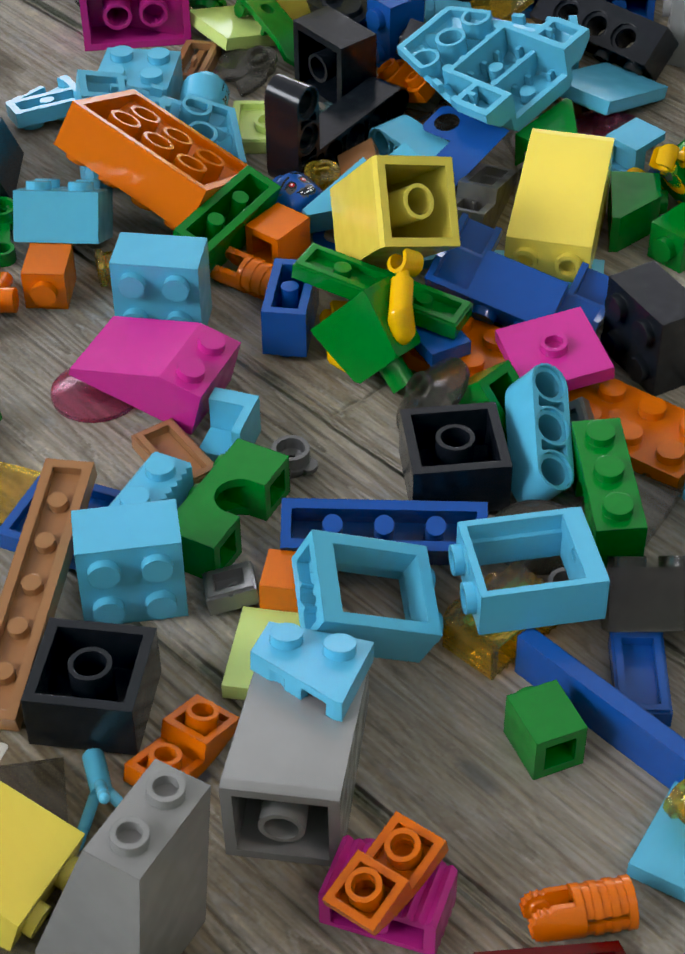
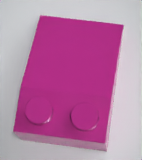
[79,0,192,51]
[69,316,241,435]

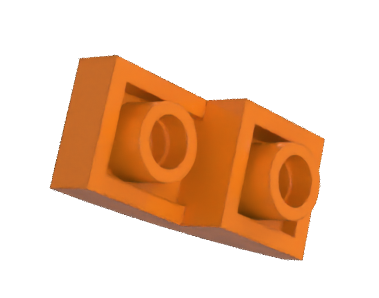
[377,58,436,103]
[123,694,240,786]
[322,811,449,936]

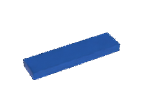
[514,628,685,789]

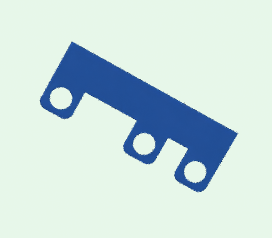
[312,106,510,251]

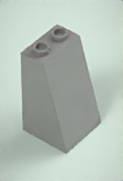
[219,670,369,866]
[35,759,211,954]

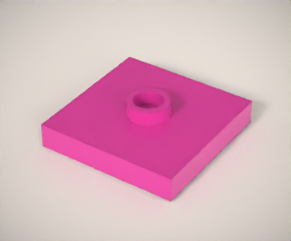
[495,306,615,391]

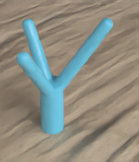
[77,748,123,851]

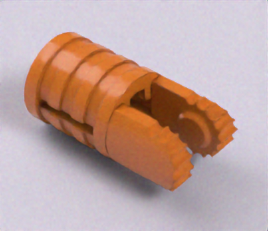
[210,246,273,301]
[519,874,639,943]

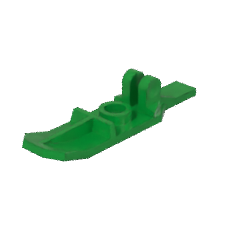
[234,0,294,67]

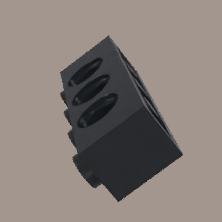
[529,0,679,82]

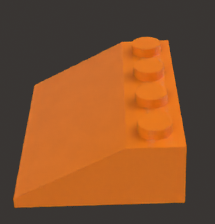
[54,89,247,231]

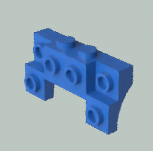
[424,212,609,335]

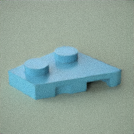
[5,75,76,130]
[250,621,374,722]

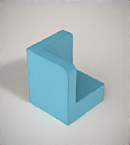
[606,117,666,172]
[200,387,261,461]

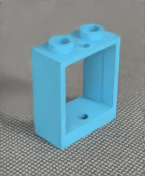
[448,506,610,635]
[291,529,444,663]

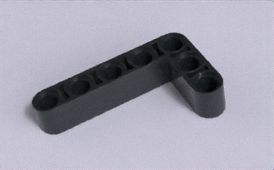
[264,73,409,184]

